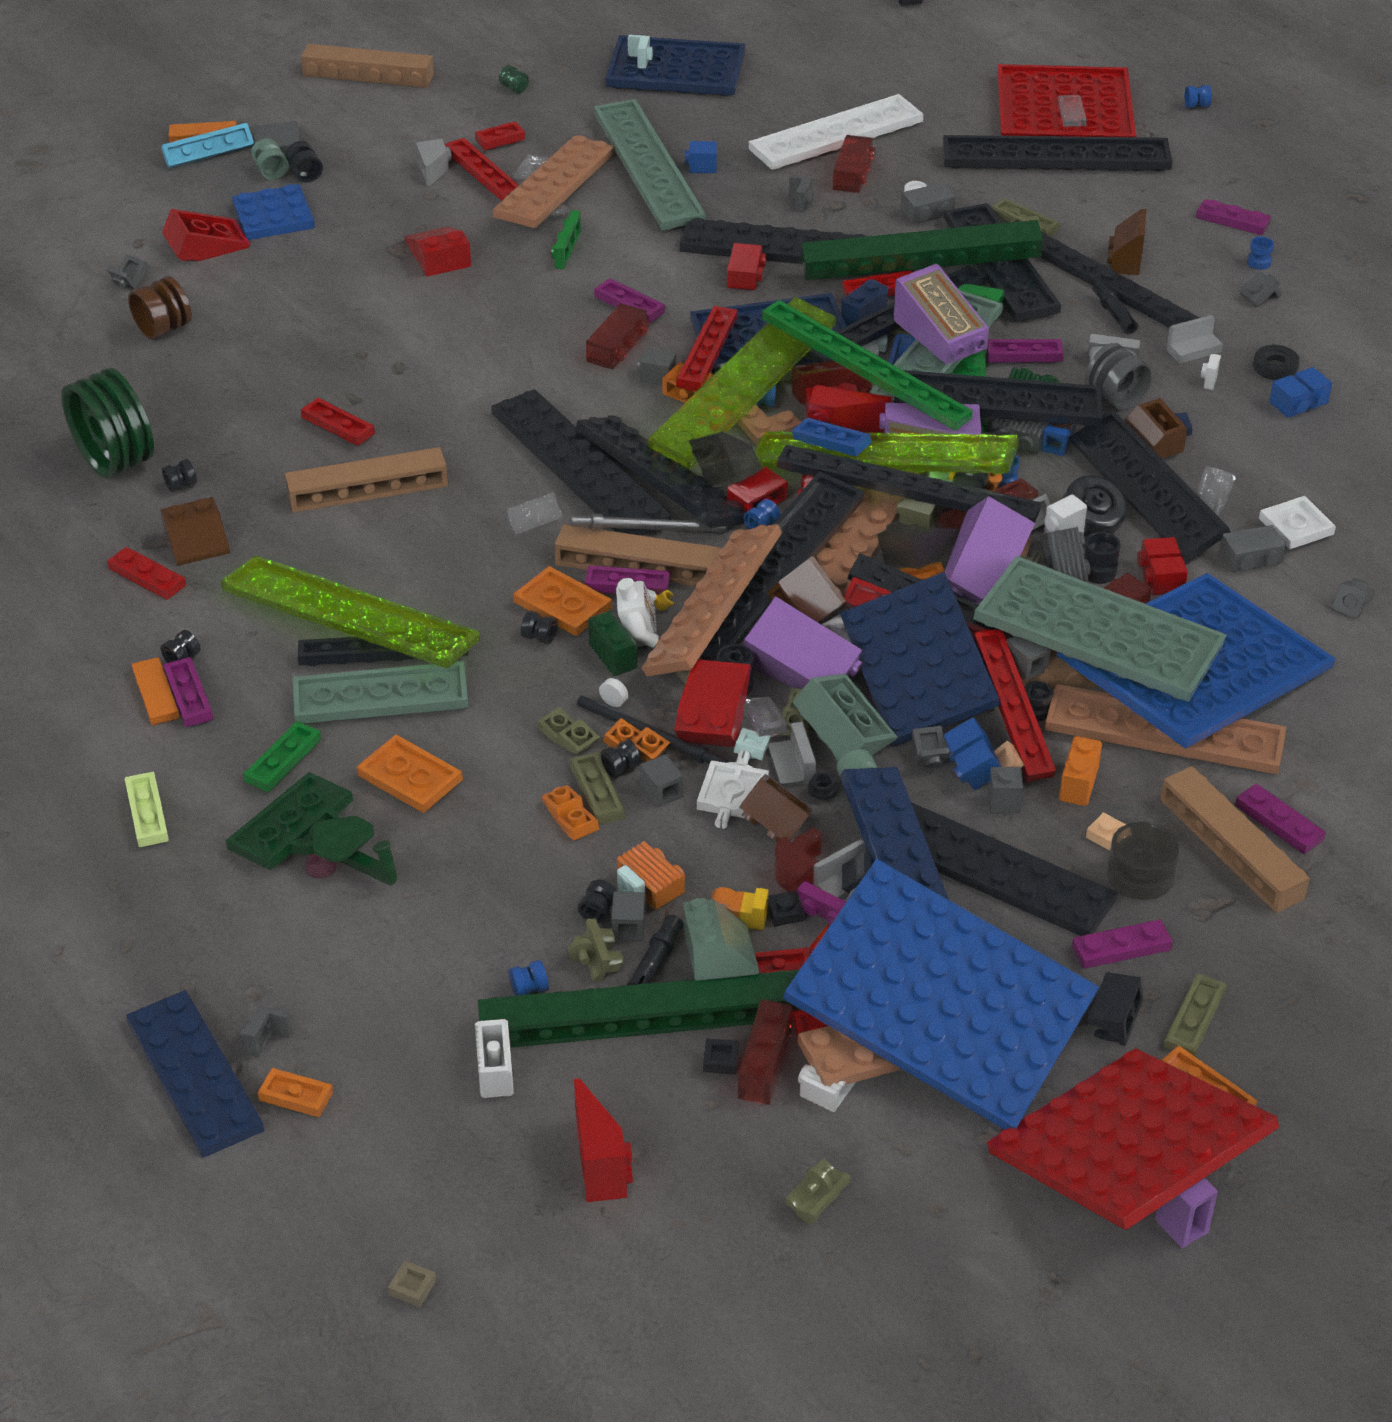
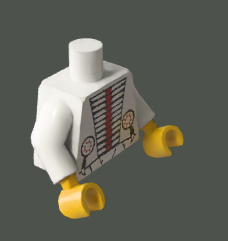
[616,578,674,648]

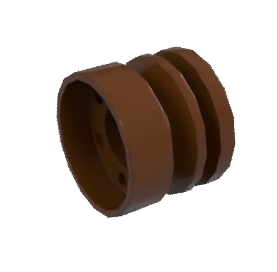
[128,276,192,340]

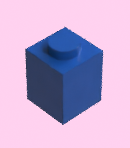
[685,141,717,173]

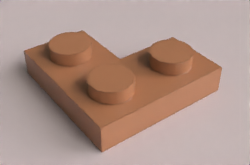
[733,404,801,447]

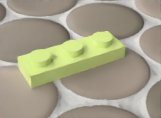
[124,771,169,847]

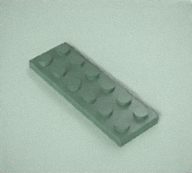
[293,661,469,724]

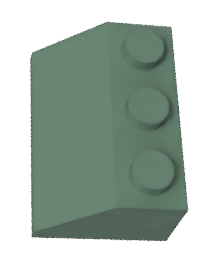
[793,673,897,761]
[683,898,759,981]

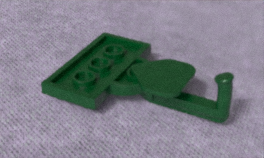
[225,772,397,886]

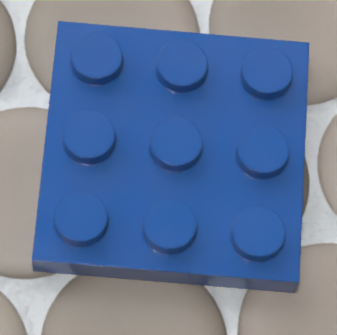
[232,184,315,240]

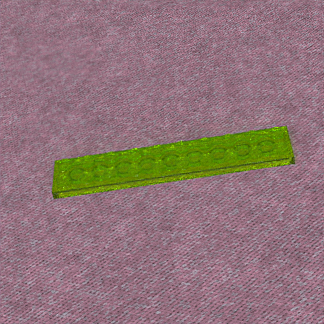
[648,296,836,469]
[751,431,1019,474]
[221,555,480,669]

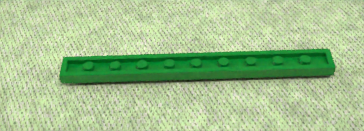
[762,300,973,431]

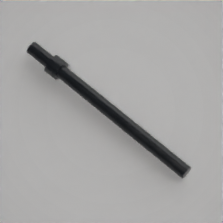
[577,695,728,764]

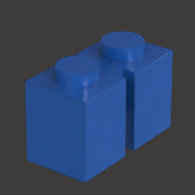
[1269,367,1332,418]
[944,717,1002,790]

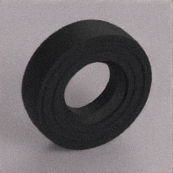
[1253,344,1299,380]

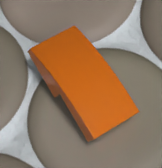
[603,718,670,762]
[542,785,600,841]

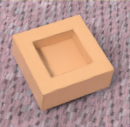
[994,741,1024,767]
[1086,812,1129,851]

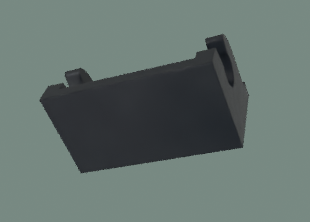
[1088,972,1143,1046]

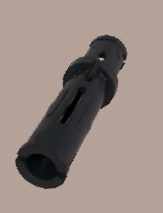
[1092,280,1138,334]
[626,914,684,986]

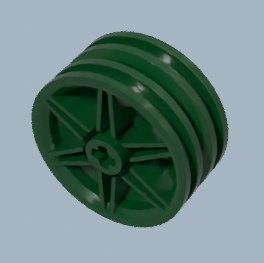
[61,368,154,478]

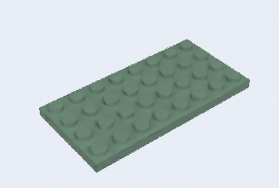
[973,556,1227,702]

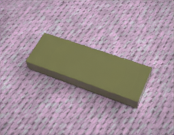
[991,198,1060,237]
[570,752,625,825]
[1163,973,1227,1056]

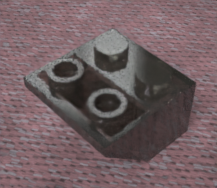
[689,431,762,487]

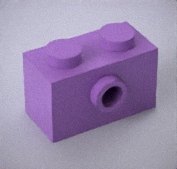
[1155,1178,1218,1248]

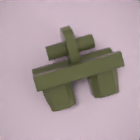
[567,919,623,982]
[786,1159,851,1225]

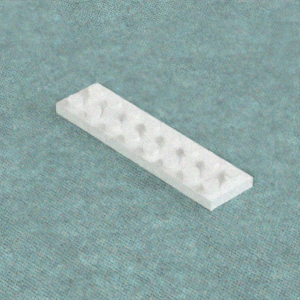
[749,94,923,170]

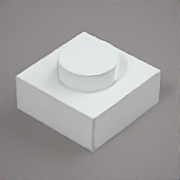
[1201,354,1221,390]

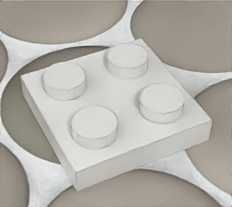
[1259,496,1336,549]

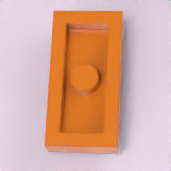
[258,1068,334,1118]

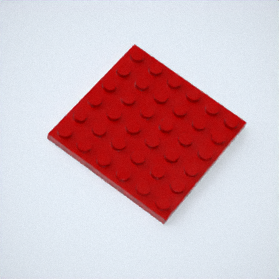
[997,64,1136,137]
[987,1048,1279,1230]

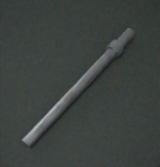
[569,514,726,533]

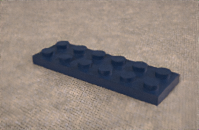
[840,767,949,900]
[126,990,265,1158]

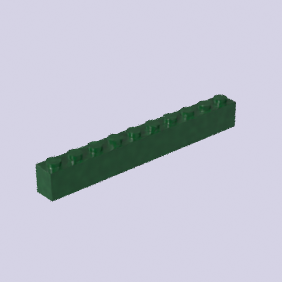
[801,220,1043,280]
[478,970,800,1048]

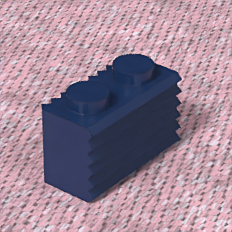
[841,279,888,326]

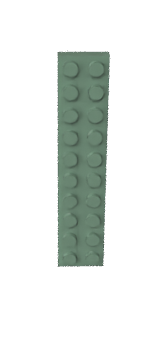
[594,99,706,230]

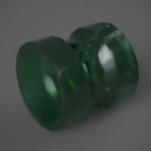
[499,65,529,94]

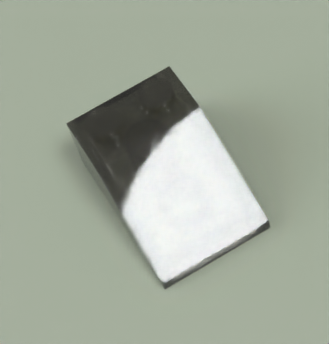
[877,522,961,569]

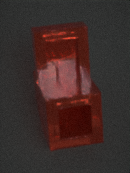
[774,827,822,896]

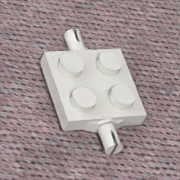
[697,750,769,829]

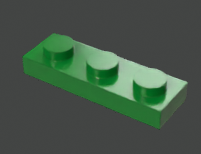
[551,210,581,269]
[243,721,321,793]

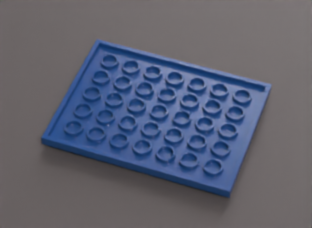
[1057,573,1336,749]
[783,859,1099,1130]

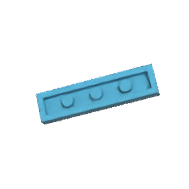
[161,123,255,169]

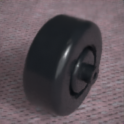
[1062,475,1127,538]

